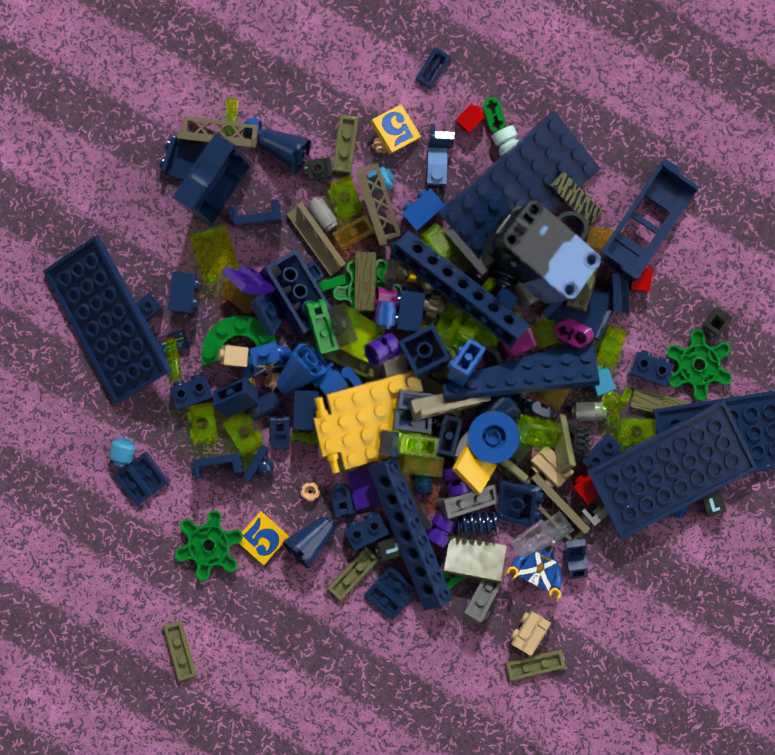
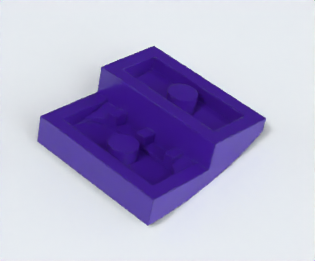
[222,264,276,294]

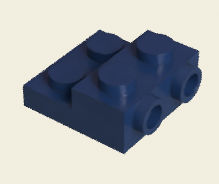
[496,481,544,527]

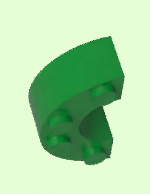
[201,316,278,366]

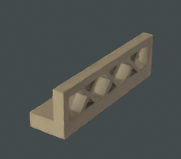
[177,116,259,148]
[356,163,401,246]
[287,201,346,276]
[408,393,491,421]
[526,473,590,540]

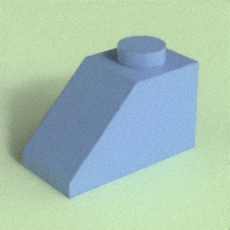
[427,148,447,187]

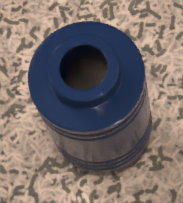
[248,390,284,420]

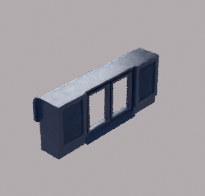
[599,159,700,282]

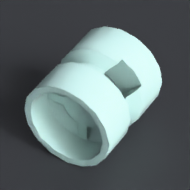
[491,125,519,156]

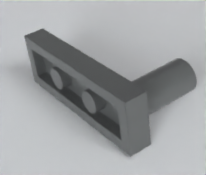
[444,227,496,278]
[436,484,498,519]
[463,575,505,626]

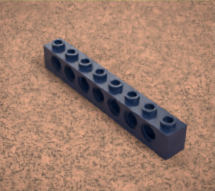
[391,230,530,348]
[368,457,452,611]

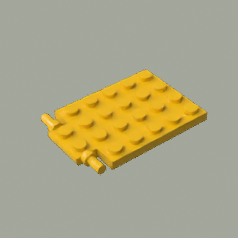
[313,370,433,473]

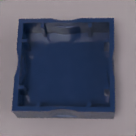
[172,132,253,227]

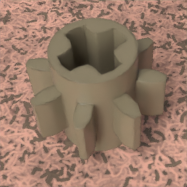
[423,294,445,318]

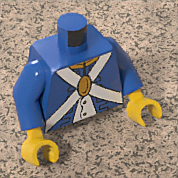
[242,342,292,388]
[504,543,562,602]

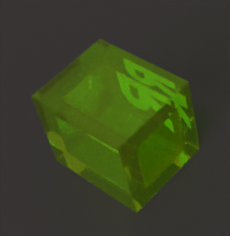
[533,318,562,349]

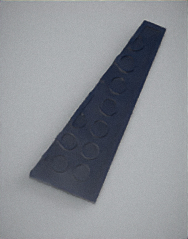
[443,339,600,401]

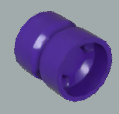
[364,333,401,367]
[442,467,471,497]
[425,512,458,548]

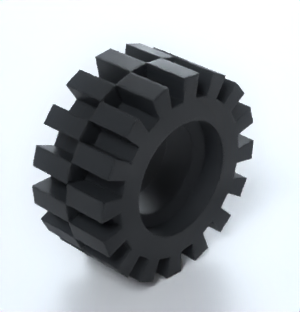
[568,424,592,460]

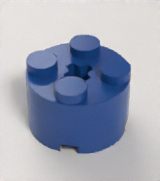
[312,362,350,403]

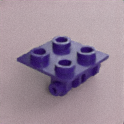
[346,467,382,510]

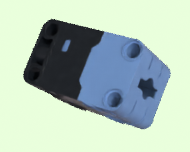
[483,201,600,304]

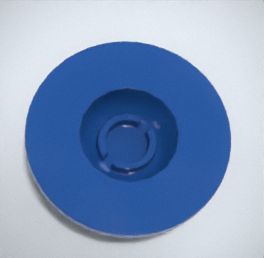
[468,411,520,463]

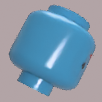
[368,167,395,195]
[109,437,136,467]

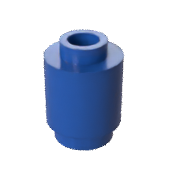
[376,301,396,329]

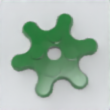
[333,259,402,325]
[666,329,732,401]
[174,510,243,581]

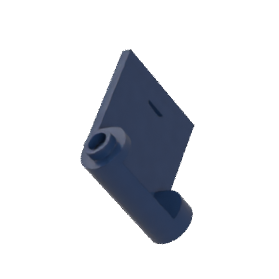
[548,288,614,341]

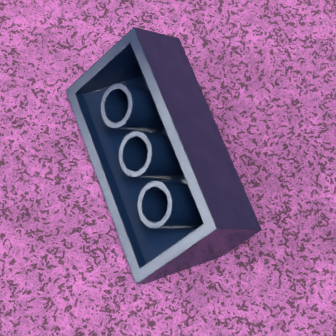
[259,249,336,338]

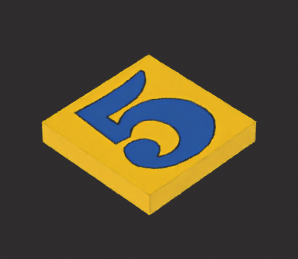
[370,105,421,154]
[239,511,289,565]

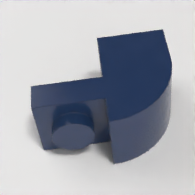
[564,538,588,579]

